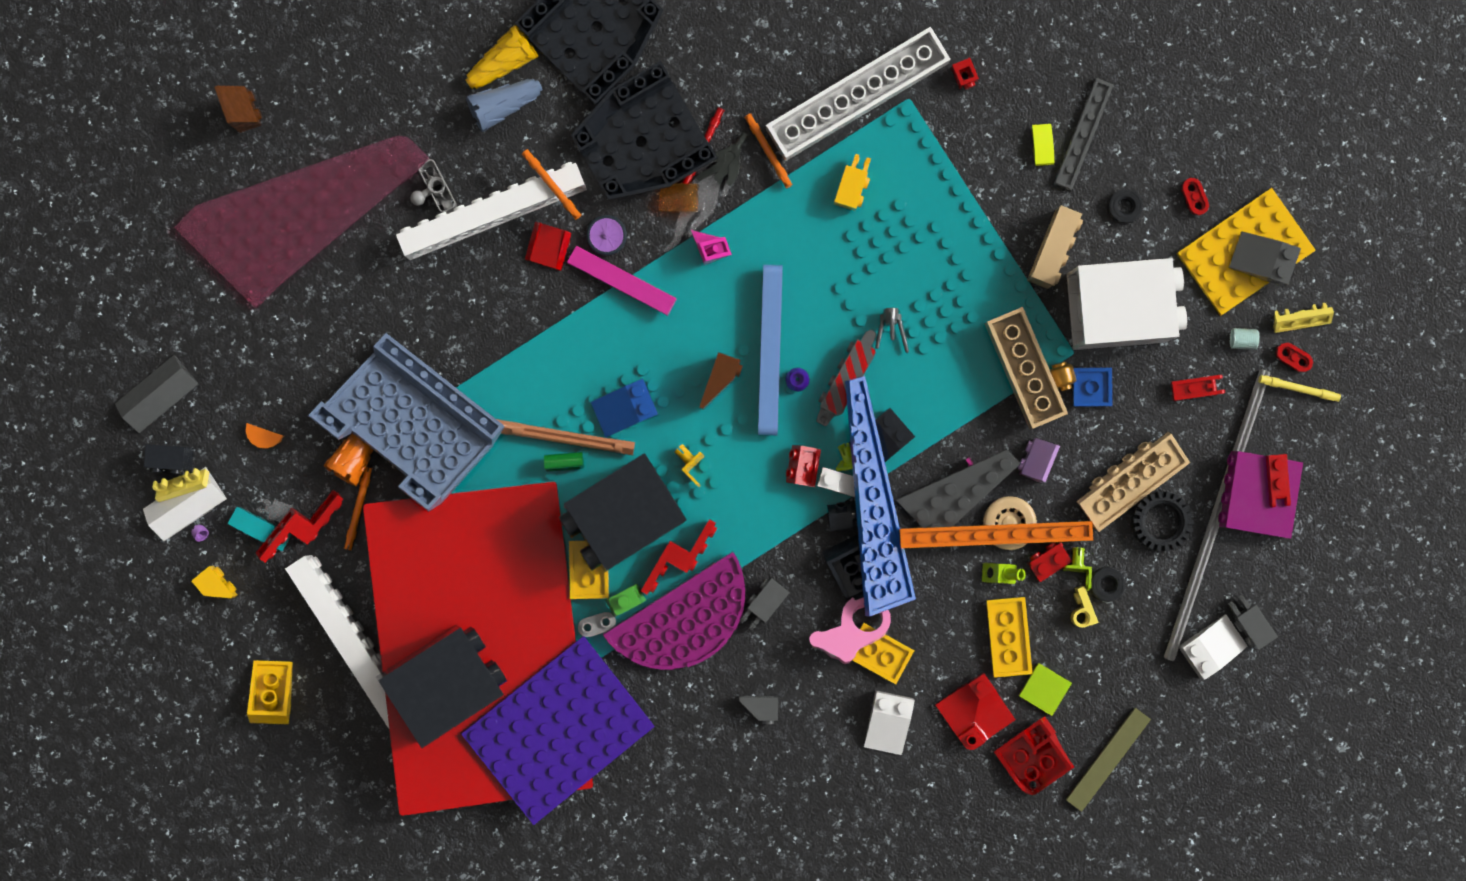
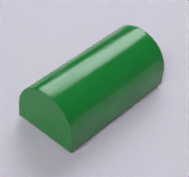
[544,452,584,472]

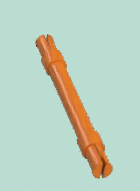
[744,113,793,189]
[522,149,582,220]
[344,467,373,550]

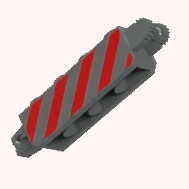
[816,330,876,427]

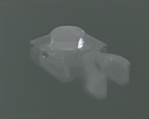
[257,498,294,522]

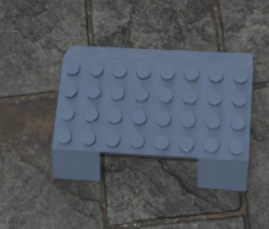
[308,333,505,512]

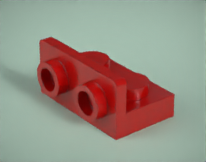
[786,445,821,487]
[1027,542,1072,582]

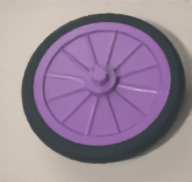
[586,215,627,255]

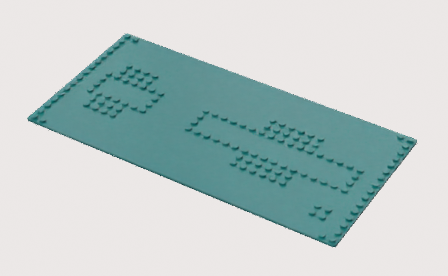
[451,99,1074,658]

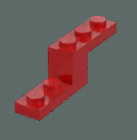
[256,490,343,563]
[641,519,717,595]

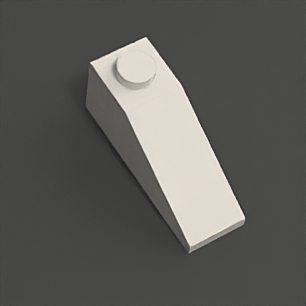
[817,467,855,497]

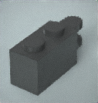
[740,578,790,631]
[1228,595,1278,650]

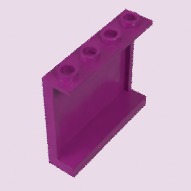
[1218,451,1303,539]

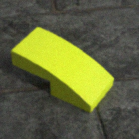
[1031,124,1055,166]

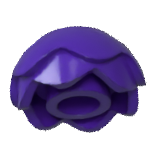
[785,368,810,392]

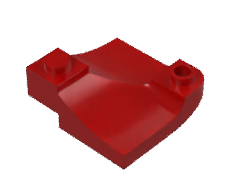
[935,672,1016,750]
[994,717,1074,795]

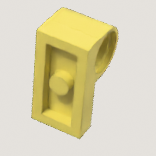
[1070,586,1099,628]

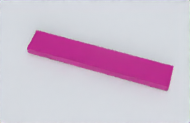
[567,246,677,316]

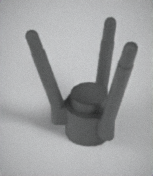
[875,308,909,353]

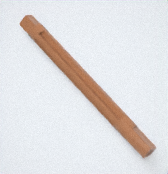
[496,419,635,455]

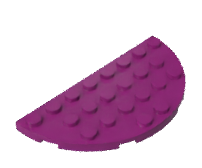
[603,551,745,670]

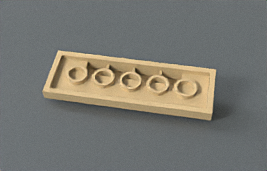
[1077,432,1190,532]

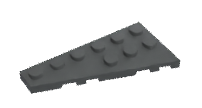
[896,449,1020,528]

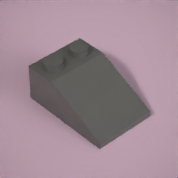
[1228,231,1301,287]

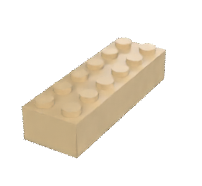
[985,307,1068,430]

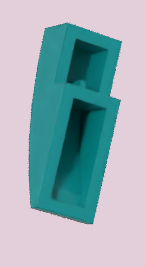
[228,507,292,551]

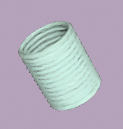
[1230,328,1259,350]

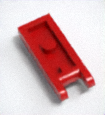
[1170,375,1225,401]
[1266,454,1291,508]

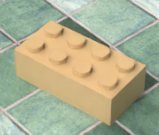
[1027,205,1083,289]

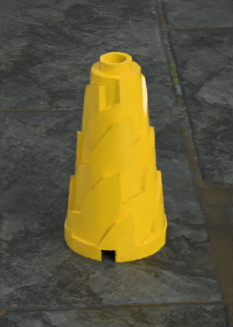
[465,25,538,89]

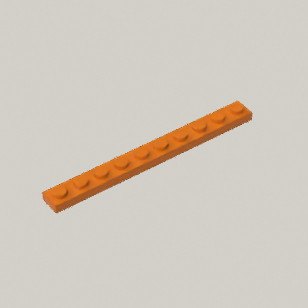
[899,521,1093,548]

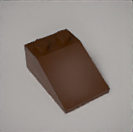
[214,85,262,133]
[699,352,743,410]

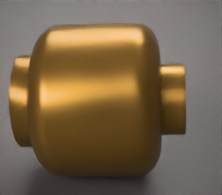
[1050,361,1076,391]

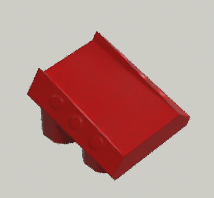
[525,222,571,271]

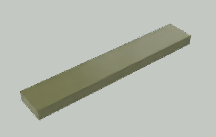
[1066,707,1151,812]

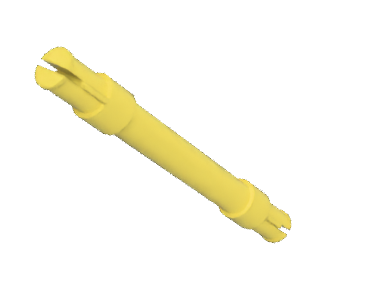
[1258,375,1341,402]

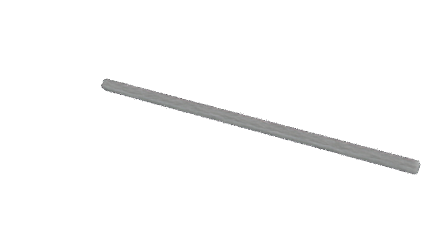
[1164,369,1270,661]

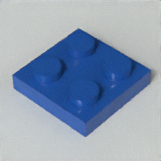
[1073,368,1112,407]

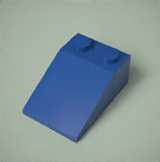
[591,379,658,437]

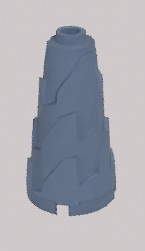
[466,79,543,132]

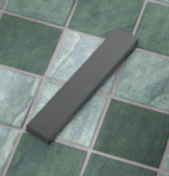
[1054,78,1114,191]

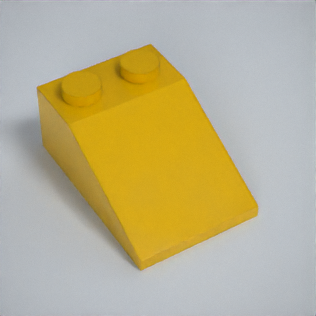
[247,661,293,724]

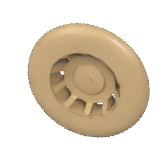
[983,496,1037,550]

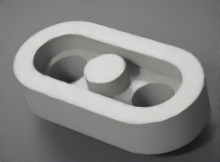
[578,612,616,637]

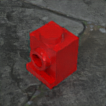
[951,58,979,90]

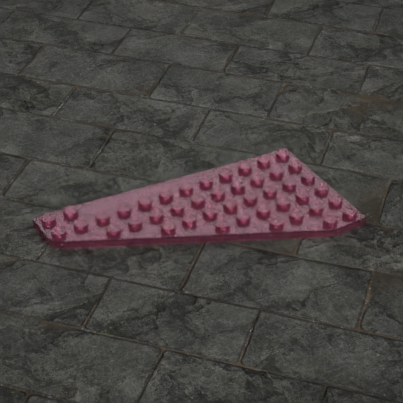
[174,136,430,308]

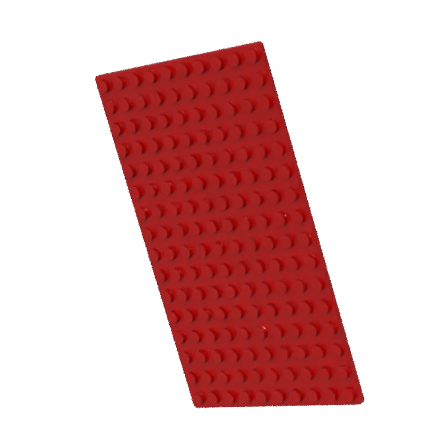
[363,482,593,816]

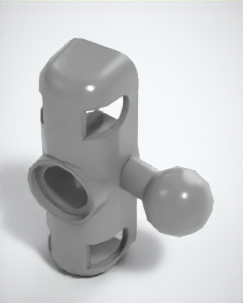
[410,159,457,214]

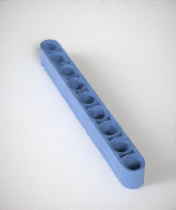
[758,265,783,436]

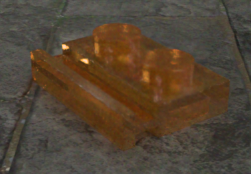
[659,184,699,212]

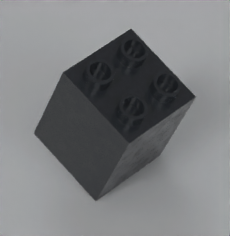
[559,453,687,572]
[376,625,507,748]

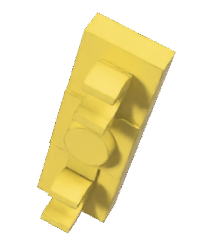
[1273,303,1334,333]
[152,468,209,502]

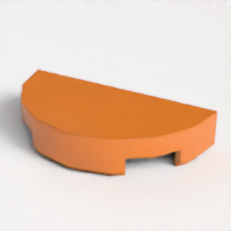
[246,423,284,449]

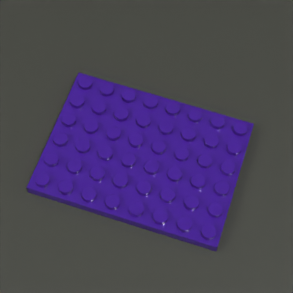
[461,636,655,825]

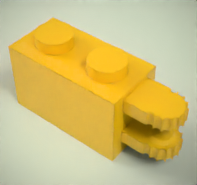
[834,154,871,211]

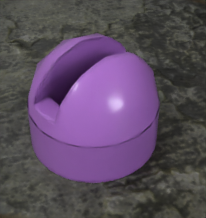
[191,525,209,542]

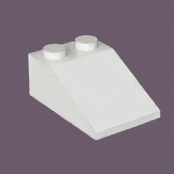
[1179,614,1248,680]
[864,690,915,755]

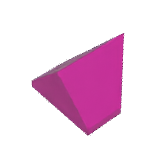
[691,230,732,265]

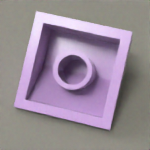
[1018,438,1060,483]

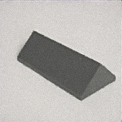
[115,355,199,433]

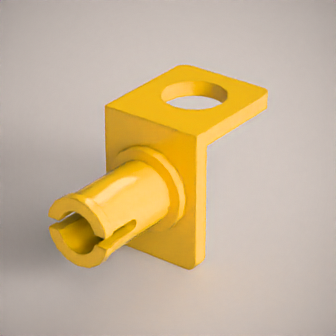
[674,444,705,487]

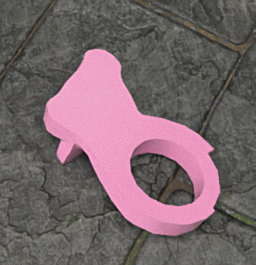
[809,598,891,664]

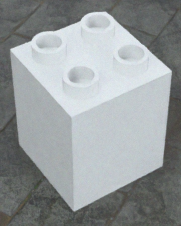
[1067,258,1187,350]

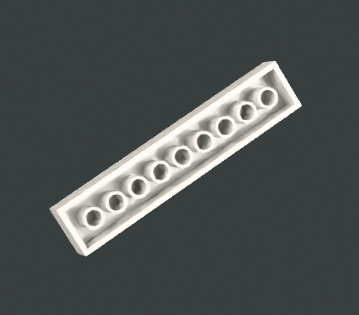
[766,27,950,161]
[396,162,587,260]
[285,555,389,728]

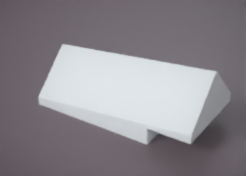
[143,467,227,541]

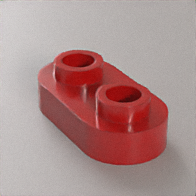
[1181,178,1209,216]
[1276,343,1313,372]

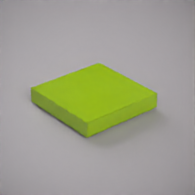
[1018,663,1072,716]

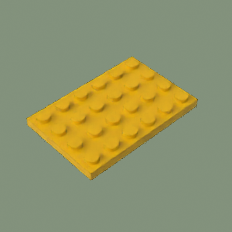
[1176,188,1315,316]

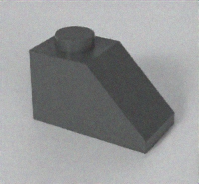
[739,696,778,724]

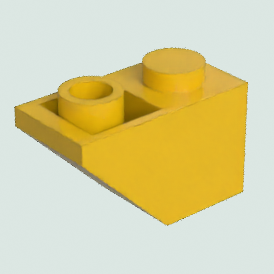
[192,566,238,598]

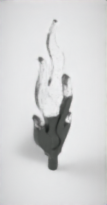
[663,132,749,252]

